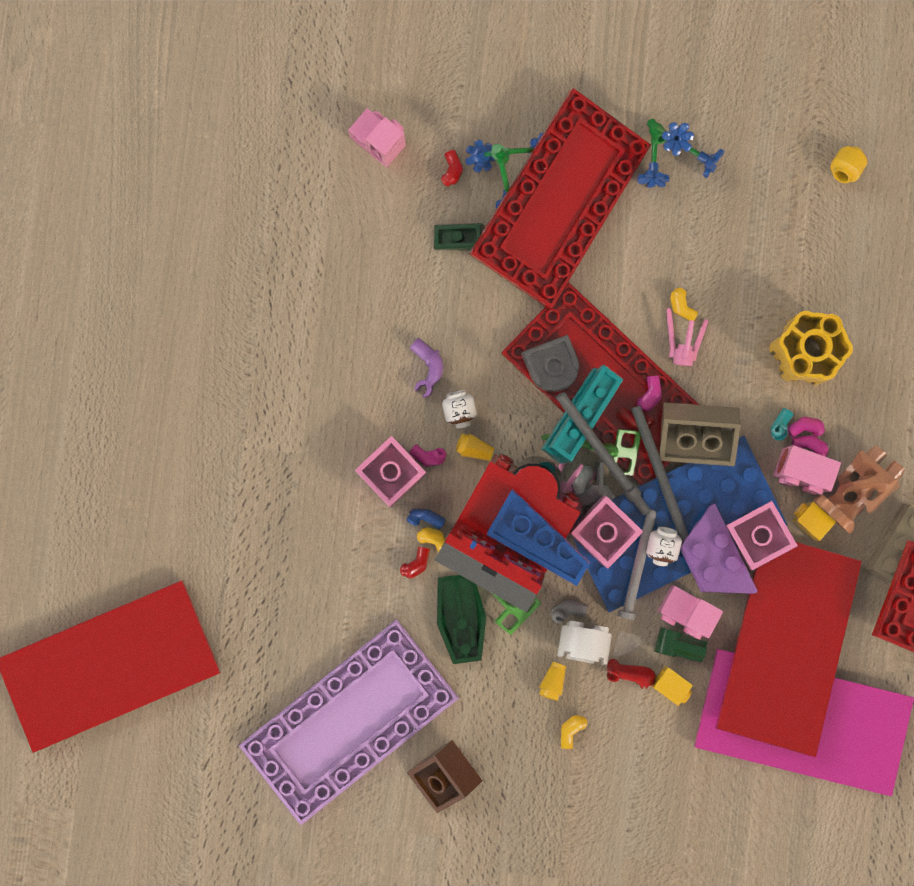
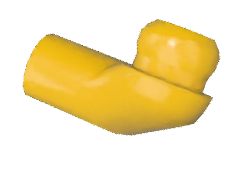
[417,527,446,553]

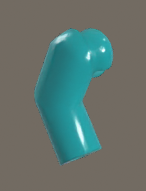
[771,408,794,441]

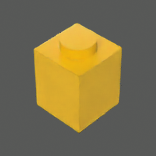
[792,502,836,541]
[651,666,693,706]

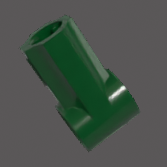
[654,627,707,662]

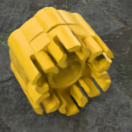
[769,311,853,385]

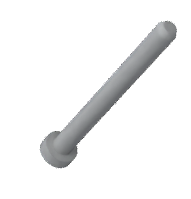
[617,510,656,620]

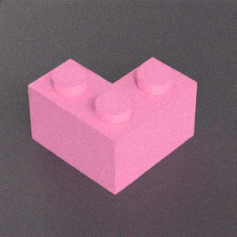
[348,108,406,168]
[657,585,723,640]

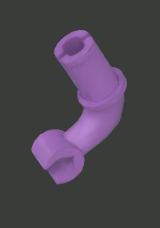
[410,338,444,398]

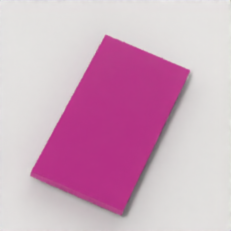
[694,648,914,797]

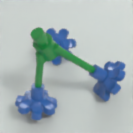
[637,119,725,188]
[465,133,543,209]

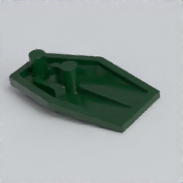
[437,575,486,665]

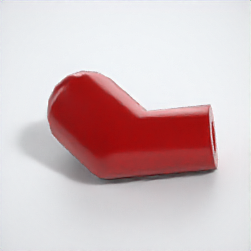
[441,150,463,187]
[617,406,655,431]
[400,546,430,579]

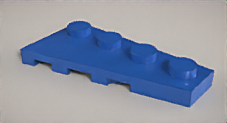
[486,488,590,586]

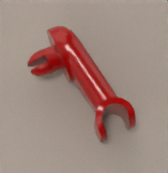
[607,659,656,689]

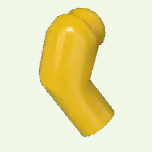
[670,287,698,321]
[561,715,587,749]

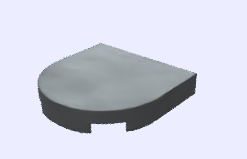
[521,335,579,392]

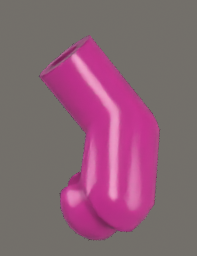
[637,376,662,411]
[787,417,825,438]
[792,435,829,457]
[409,444,447,467]

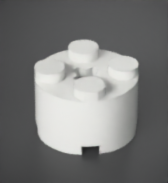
[557,621,612,665]

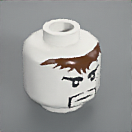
[442,390,477,428]
[646,527,682,566]

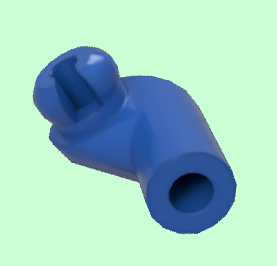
[407,509,445,529]

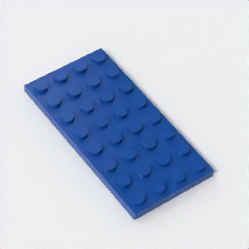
[571,436,787,613]

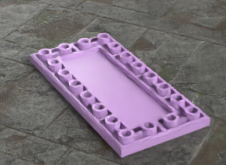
[239,619,459,825]

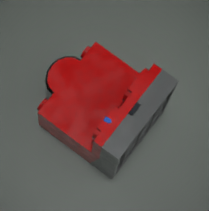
[435,454,582,613]

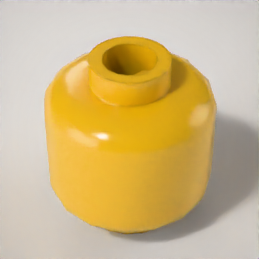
[830,146,868,183]

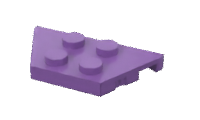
[680,504,758,594]

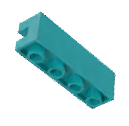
[541,365,623,464]

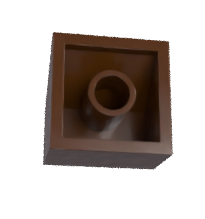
[407,740,483,813]

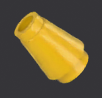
[456,433,494,461]
[538,662,566,701]

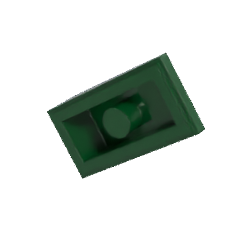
[434,223,486,251]

